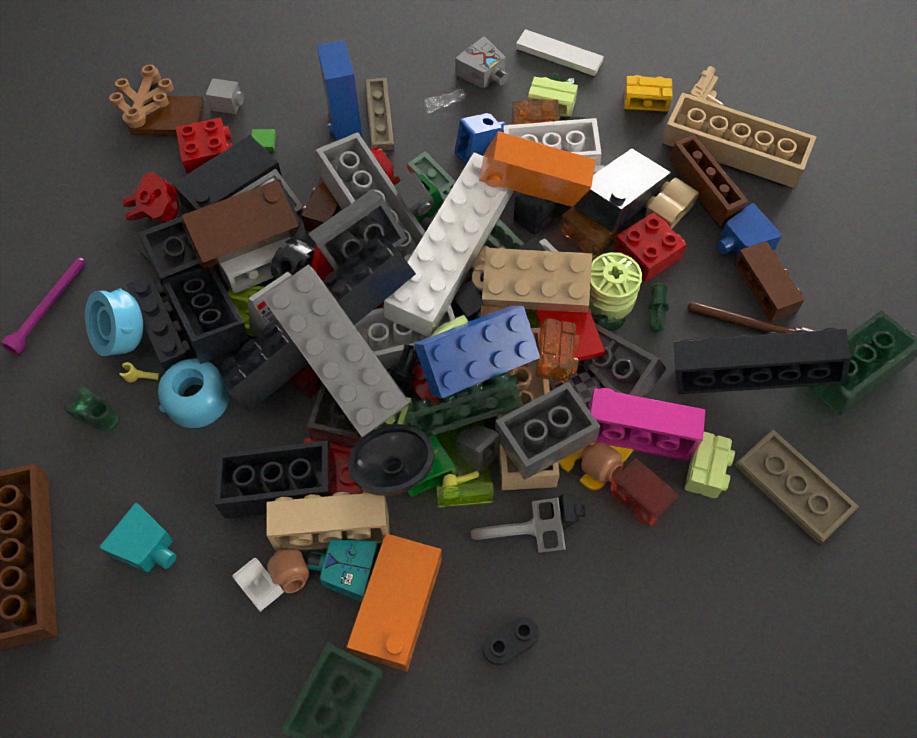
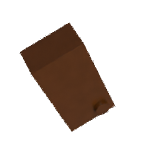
[181,180,299,270]

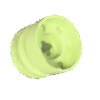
[589,252,642,320]

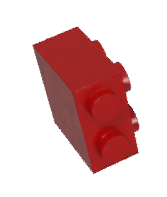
[176,117,233,174]
[613,212,687,282]

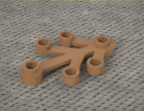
[109,65,174,128]

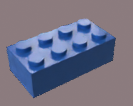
[414,306,540,398]

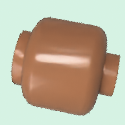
[581,442,623,483]
[267,548,309,593]

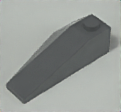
[583,323,666,397]

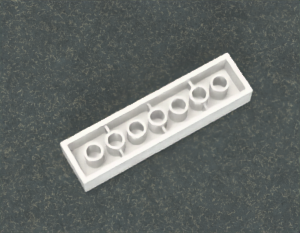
[384,153,514,337]

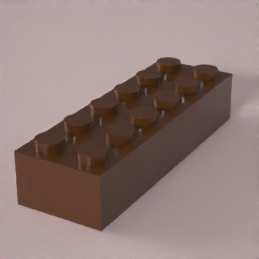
[0,463,57,651]

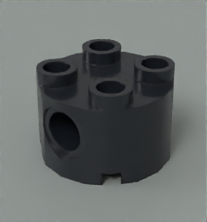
[270,238,315,280]

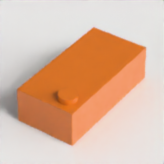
[479,131,596,207]
[347,533,442,672]

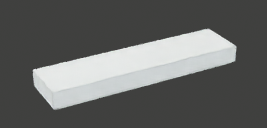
[516,29,604,76]

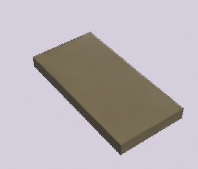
[734,429,859,545]

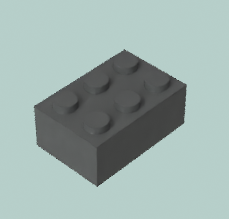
[309,189,407,271]
[495,382,600,480]

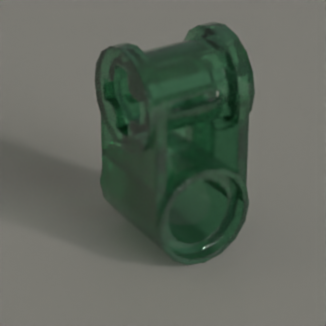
[63,387,119,431]

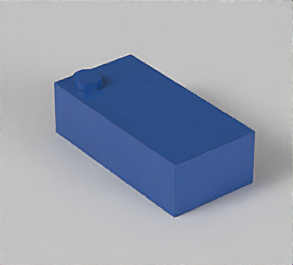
[316,40,363,141]

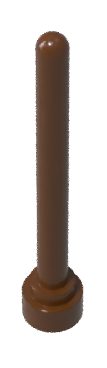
[688,302,813,334]

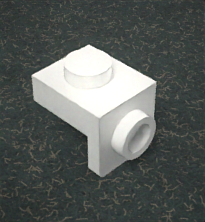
[233,558,284,612]

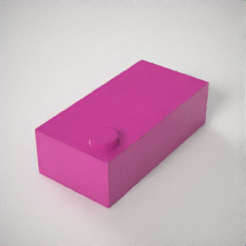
[587,388,705,461]

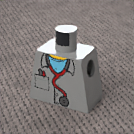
[455,36,509,88]

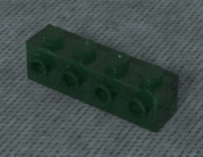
[407,373,524,437]

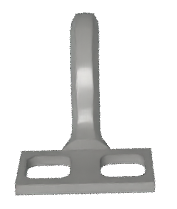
[470,498,566,553]

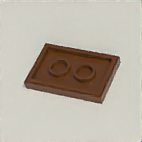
[129,96,204,135]

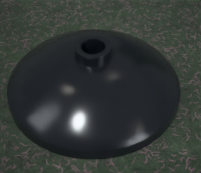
[348,424,435,496]

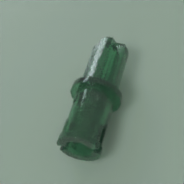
[648,283,669,332]

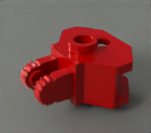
[122,172,180,223]

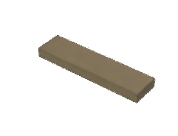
[365,78,394,151]

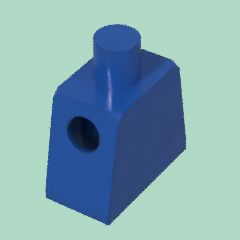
[454,113,507,165]
[717,203,782,257]

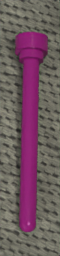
[0,258,85,355]

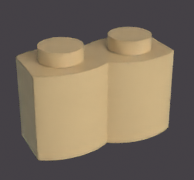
[645,177,699,229]

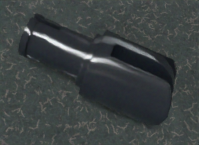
[389,344,418,397]

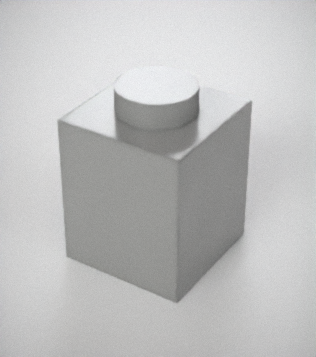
[205,78,244,114]

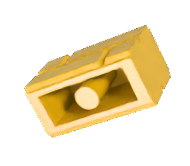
[624,75,672,112]

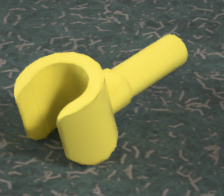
[119,362,160,383]
[442,471,479,495]

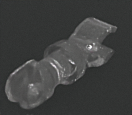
[424,89,466,113]

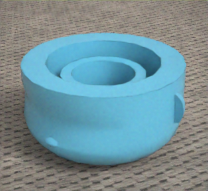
[85,288,143,356]
[158,358,230,428]

